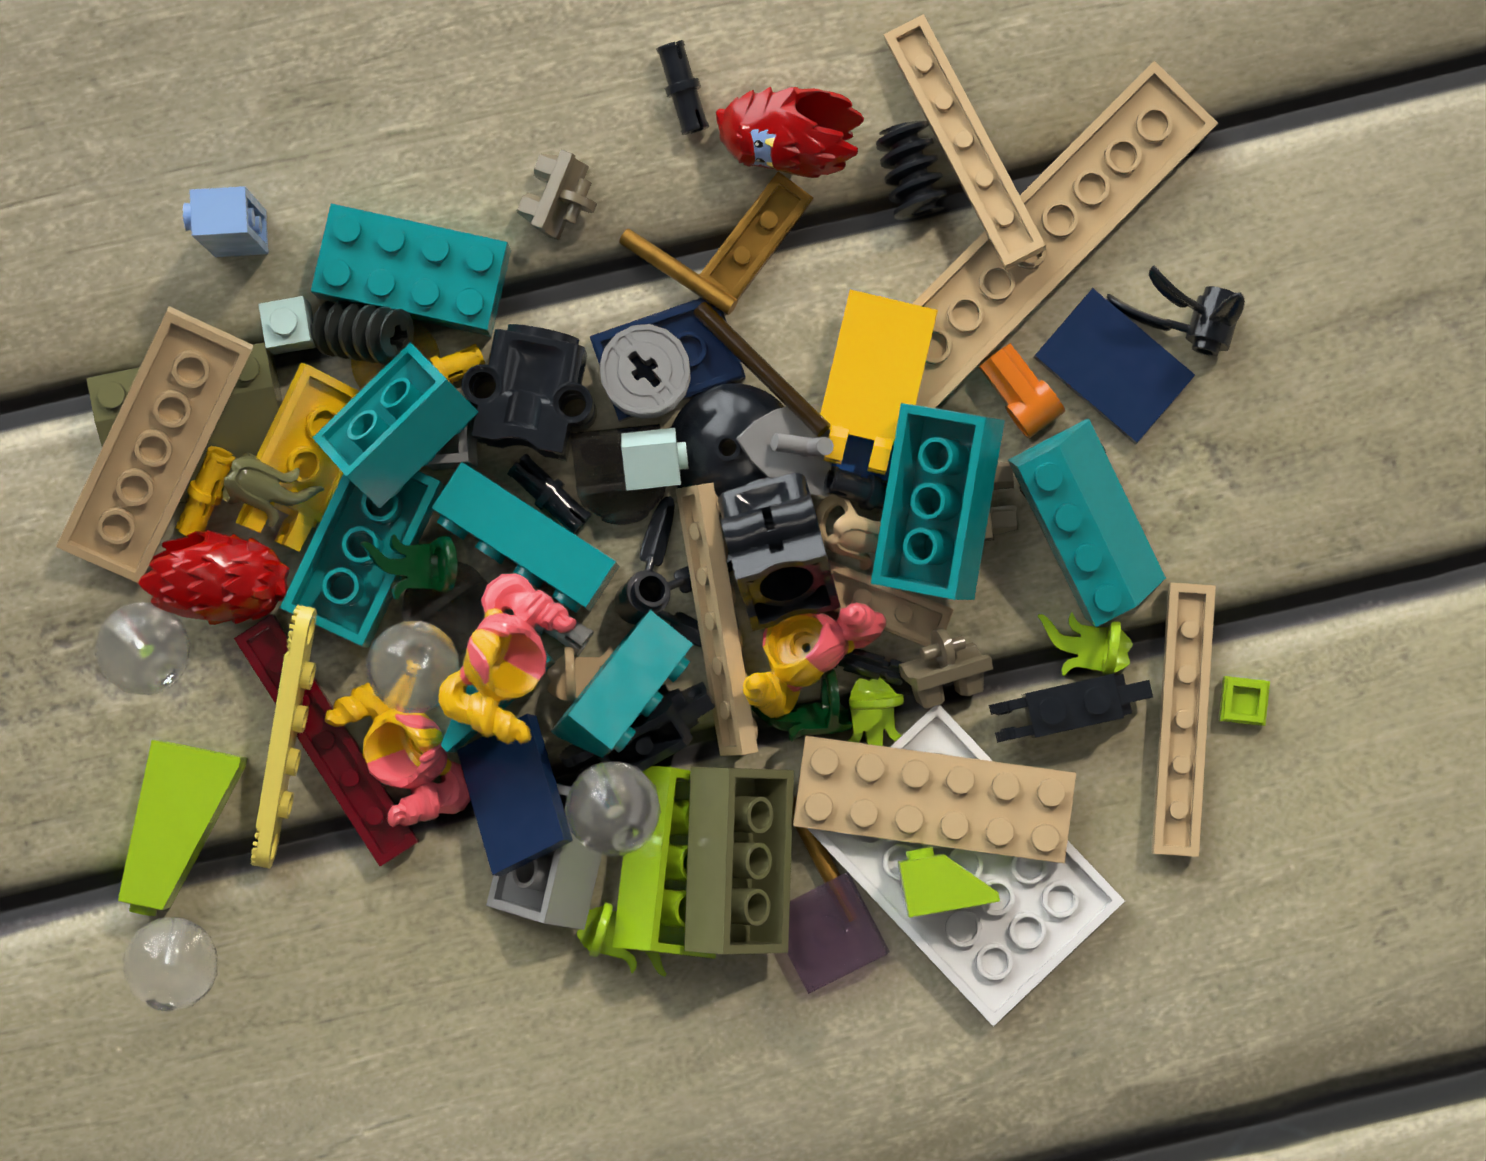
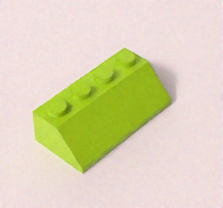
[613,766,716,959]

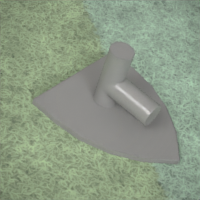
[736,404,833,496]

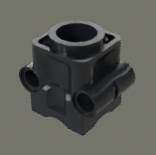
[462,324,597,462]
[718,473,841,631]

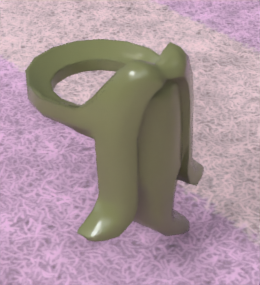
[223,451,324,527]

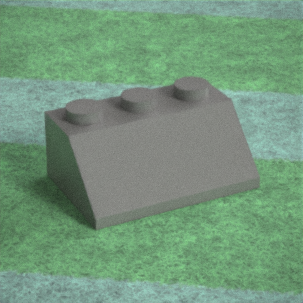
[486,783,615,930]

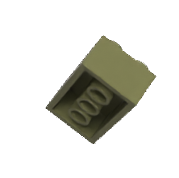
[684,767,794,955]

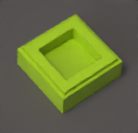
[1218,676,1270,726]

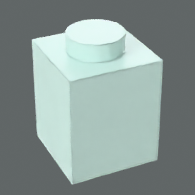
[258,296,316,355]
[621,428,689,491]

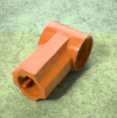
[979,343,1065,439]

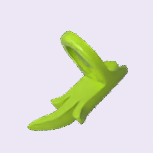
[1038,612,1133,676]
[847,677,904,746]
[576,902,667,977]

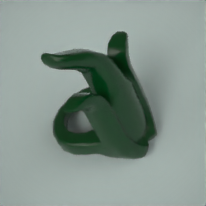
[361,534,457,600]
[751,669,853,742]

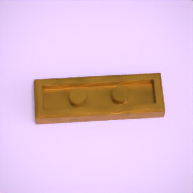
[699,171,814,300]

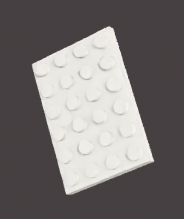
[807,705,1125,1026]

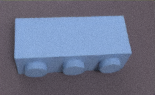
[183,186,268,257]

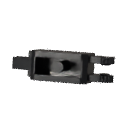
[989,674,1153,743]
[559,681,715,789]

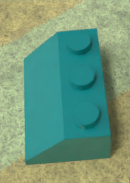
[312,342,478,508]
[550,610,693,758]

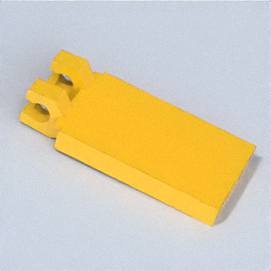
[820,289,938,475]
[235,363,360,552]

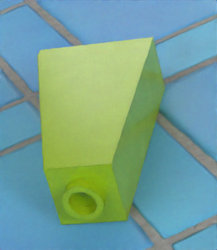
[118,740,248,916]

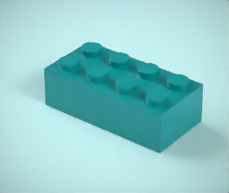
[311,203,511,337]
[871,403,1005,600]
[432,462,620,613]
[280,471,445,648]

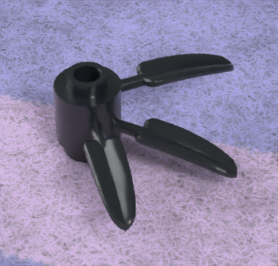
[1107,265,1245,356]
[615,496,734,648]

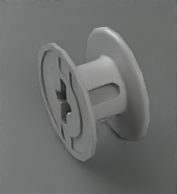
[599,324,691,419]

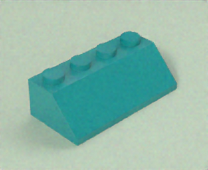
[1008,418,1166,627]

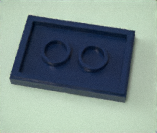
[1033,288,1195,444]
[589,298,746,422]
[457,714,573,876]

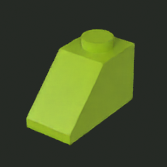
[897,847,1000,918]

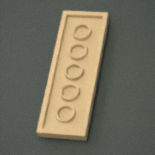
[56,306,253,583]
[793,736,1076,863]

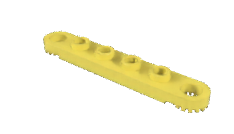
[251,605,317,869]

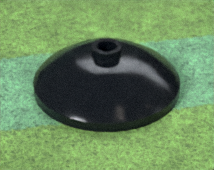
[671,383,785,517]

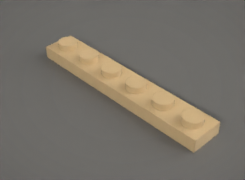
[884,14,1046,270]
[676,483,758,756]
[1152,582,1216,857]

